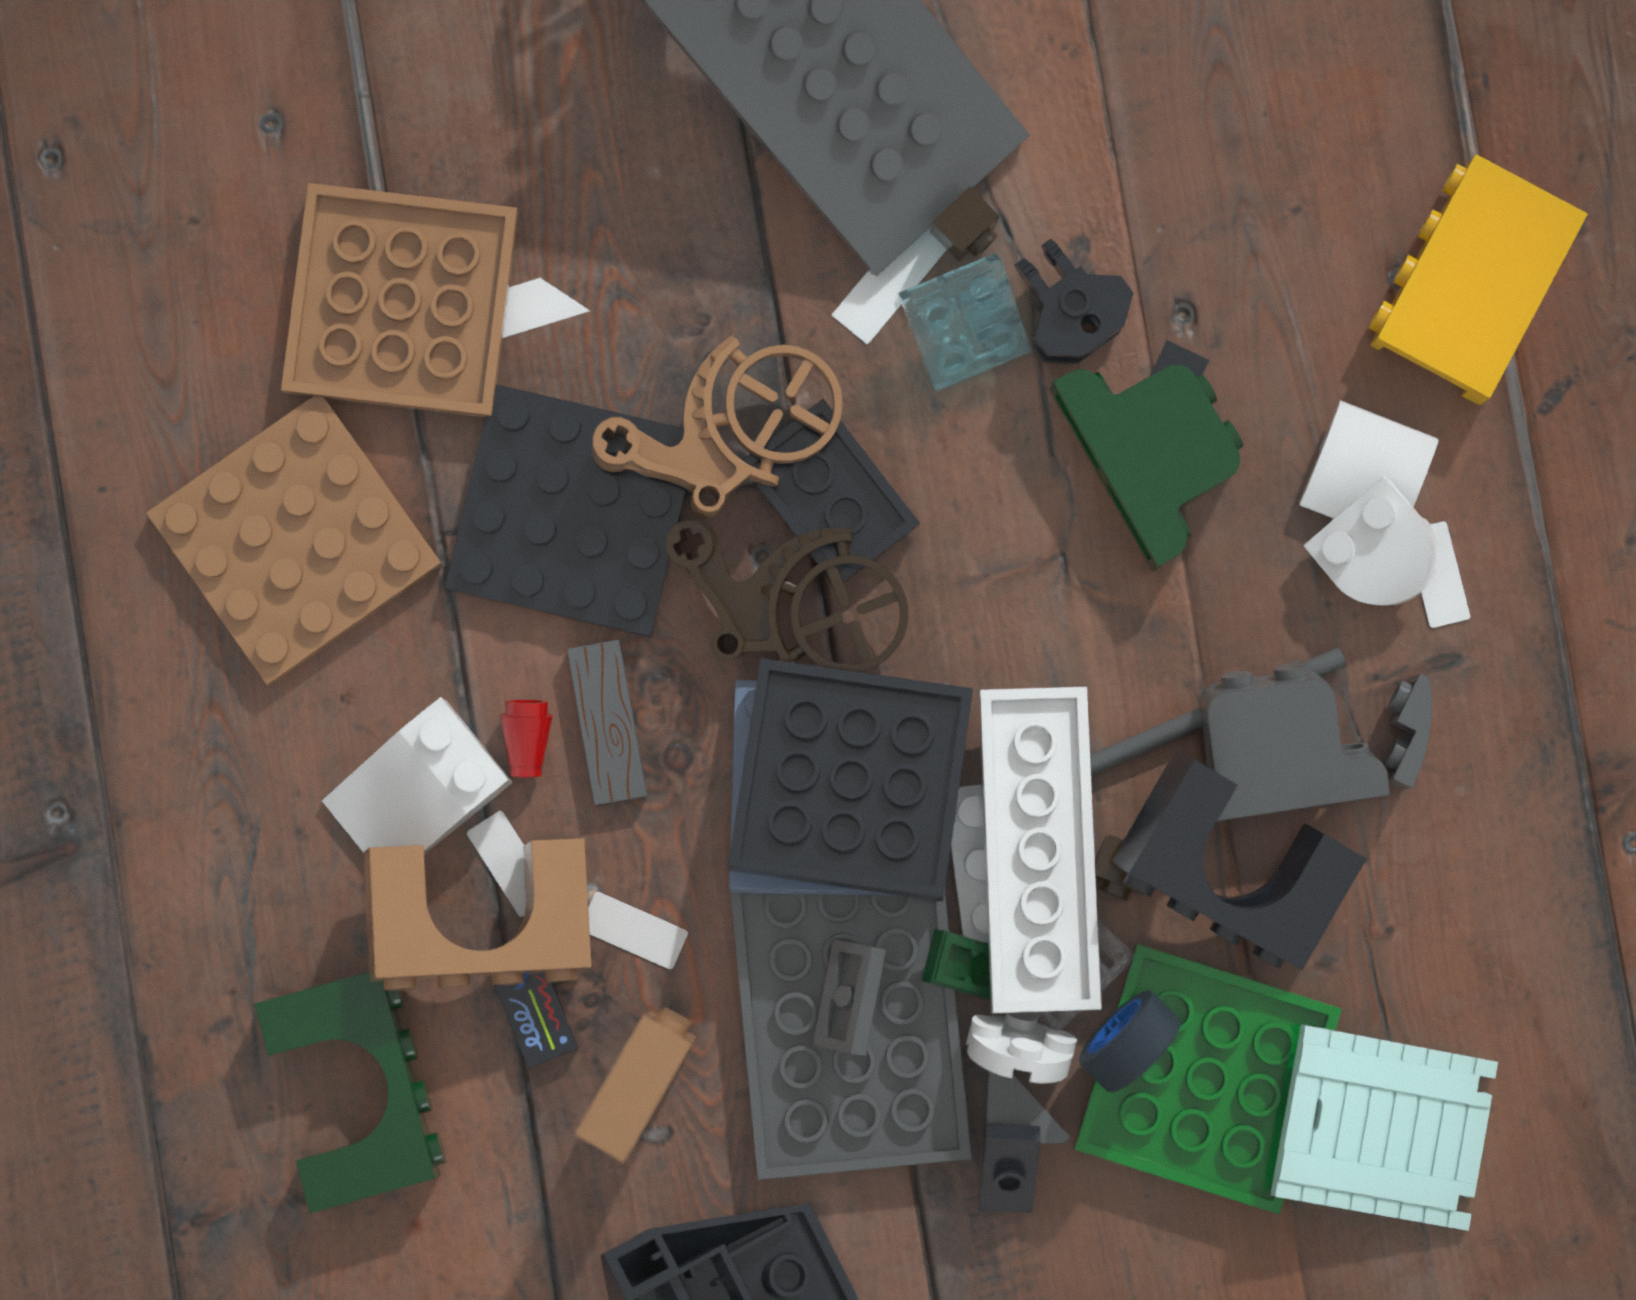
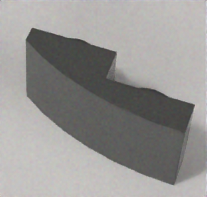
[1383,674,1432,790]

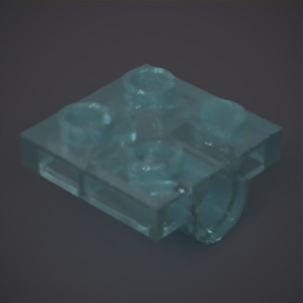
[898,253,1032,391]

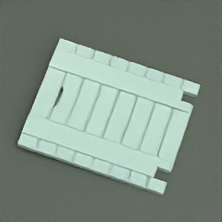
[1271,1024,1498,1231]

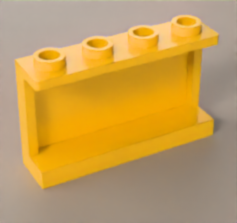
[1368,154,1588,406]

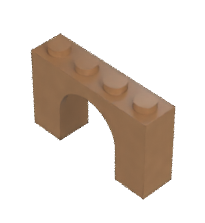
[364,838,591,991]
[575,1007,697,1163]

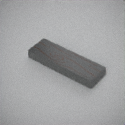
[567,640,648,806]

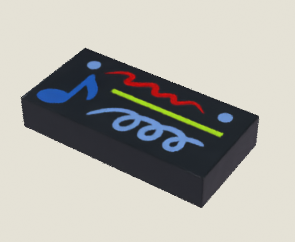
[495,973,579,1069]

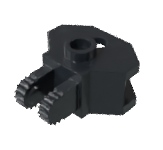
[1014,239,1133,364]

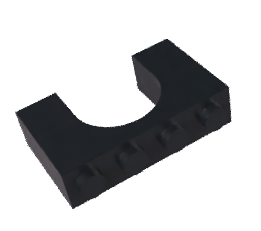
[1111,750,1367,970]

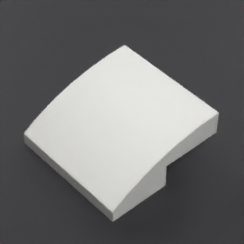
[1299,401,1439,519]

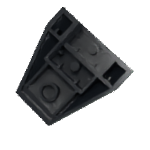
[600,1203,859,1300]

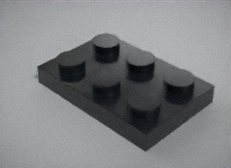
[742,398,920,584]

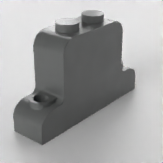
[1199,663,1390,821]

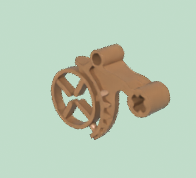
[591,335,843,519]

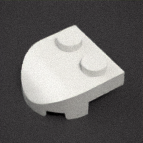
[1303,476,1437,606]

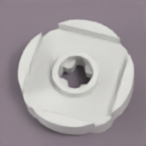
[966,1012,1077,1083]

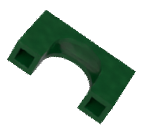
[254,972,446,1213]

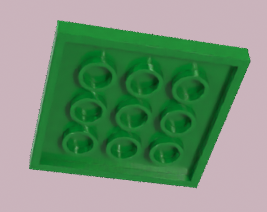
[1073,944,1342,1215]

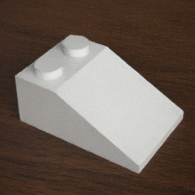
[322,697,513,855]

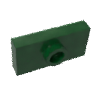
[921,929,991,1001]

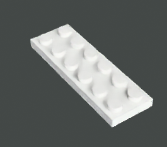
[978,687,1101,1014]

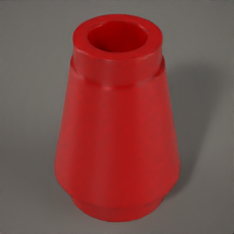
[500,699,553,777]

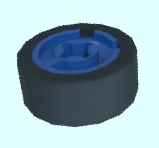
[1079,990,1181,1092]

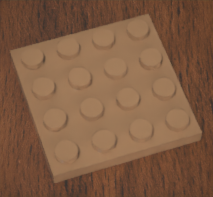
[281,183,519,417]
[146,396,443,686]

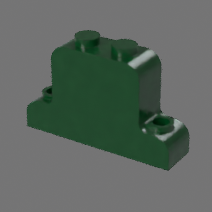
[1049,365,1243,572]

